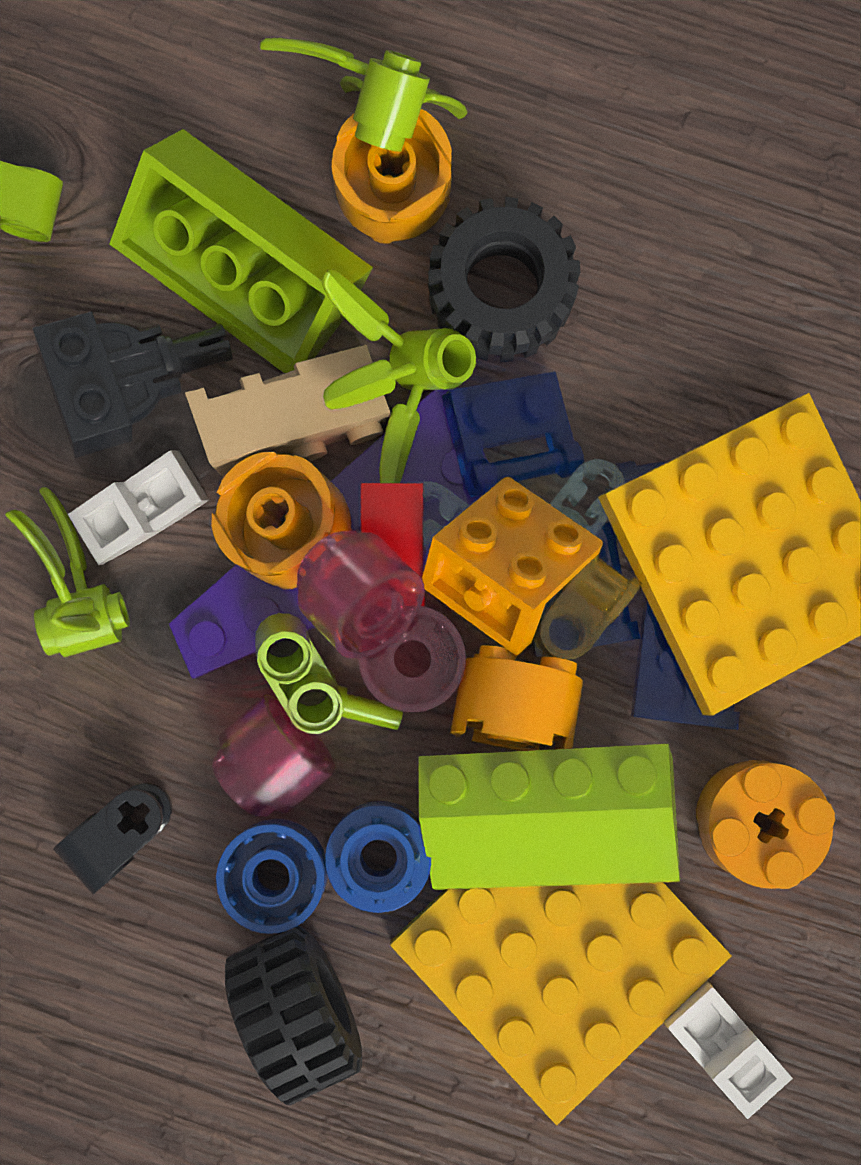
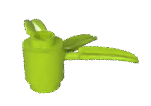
[260,38,468,152]
[322,269,476,483]
[5,487,130,657]

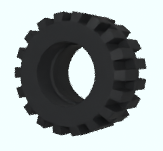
[428,197,581,362]
[225,925,362,1106]

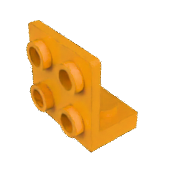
[420,477,603,656]

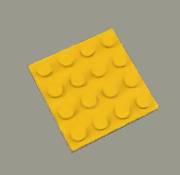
[598,393,861,716]
[390,882,732,1125]

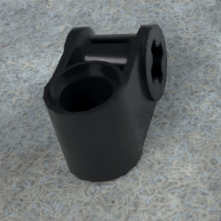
[53,783,172,895]

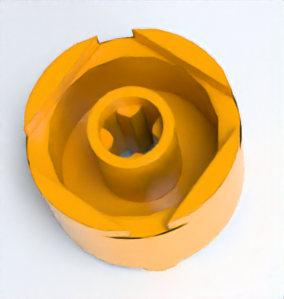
[331,109,452,244]
[211,452,353,589]
[450,645,583,751]
[696,760,835,889]

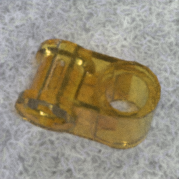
[534,551,642,661]

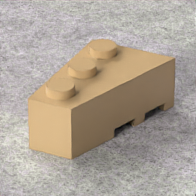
[185,345,391,478]

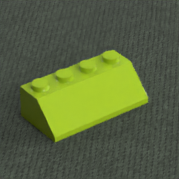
[109,129,373,373]
[419,744,680,890]

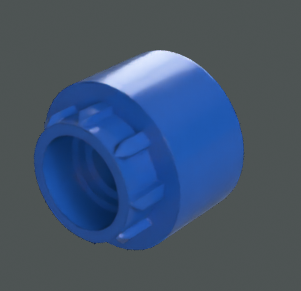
[325,801,431,913]
[216,819,328,934]

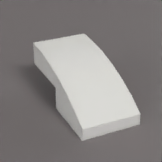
[68,450,209,565]
[663,981,793,1119]

